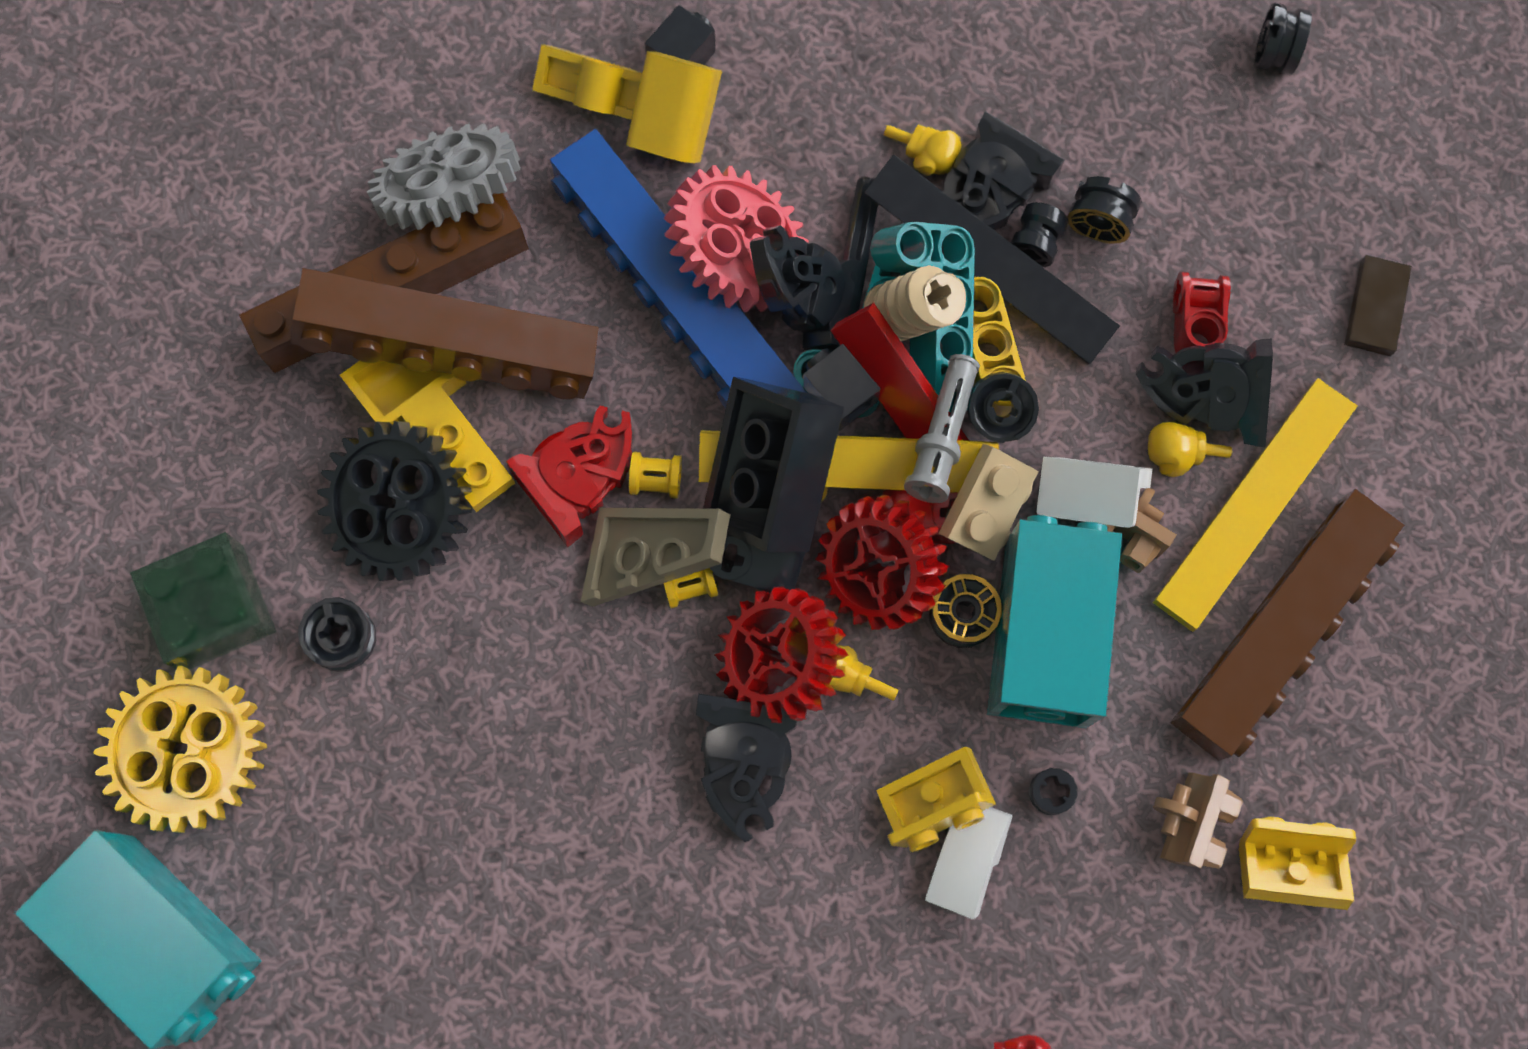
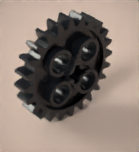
[317,421,472,581]

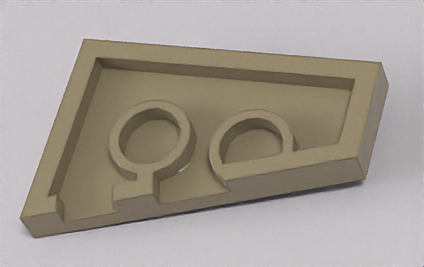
[581,508,730,607]

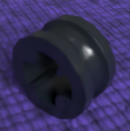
[1029,768,1078,815]

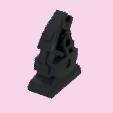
[943,111,1064,231]
[749,225,863,352]
[1136,338,1273,447]
[696,693,798,842]

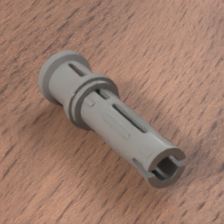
[904,354,980,503]

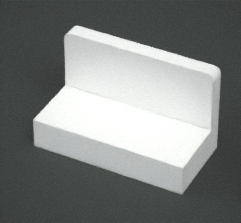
[1037,457,1152,528]

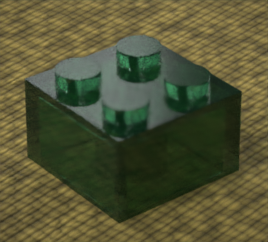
[130,532,277,670]

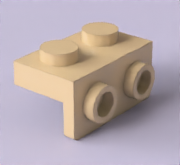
[939,444,1039,561]

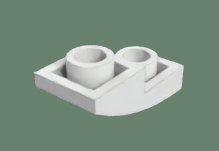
[925,807,1013,919]

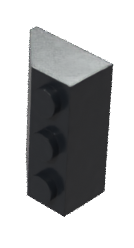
[703,377,844,552]

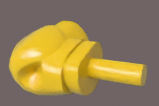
[884,125,962,176]
[1148,422,1232,477]
[830,645,899,701]

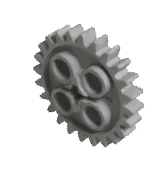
[367,124,520,230]

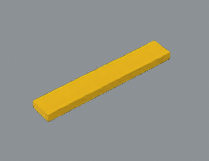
[1152,378,1358,632]
[699,430,999,492]

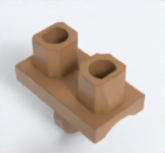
[1104,488,1177,573]
[1153,772,1243,869]

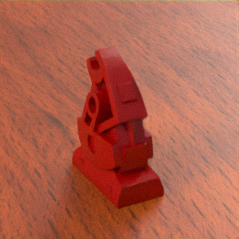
[506,406,632,548]

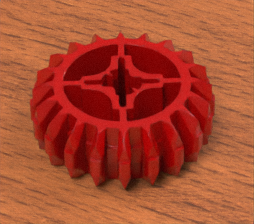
[815,495,949,630]
[714,587,849,723]

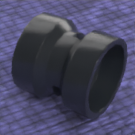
[1011,202,1069,267]

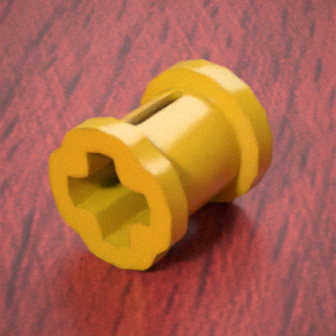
[629,451,682,499]
[664,568,718,609]

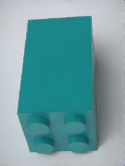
[987,515,1122,729]
[15,830,262,1049]

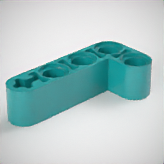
[870,222,975,413]

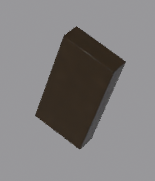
[1344,255,1412,357]

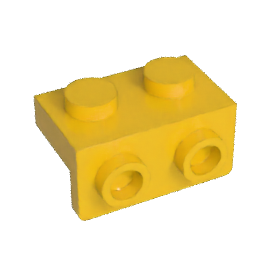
[876,746,996,852]
[1239,817,1356,910]

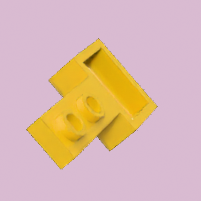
[532,44,722,163]
[340,360,515,512]

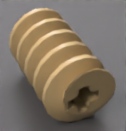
[864,265,966,341]

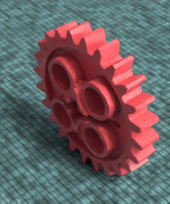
[664,165,809,312]

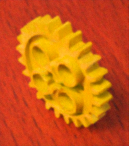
[94,666,267,833]

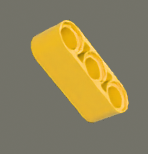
[973,277,1026,417]

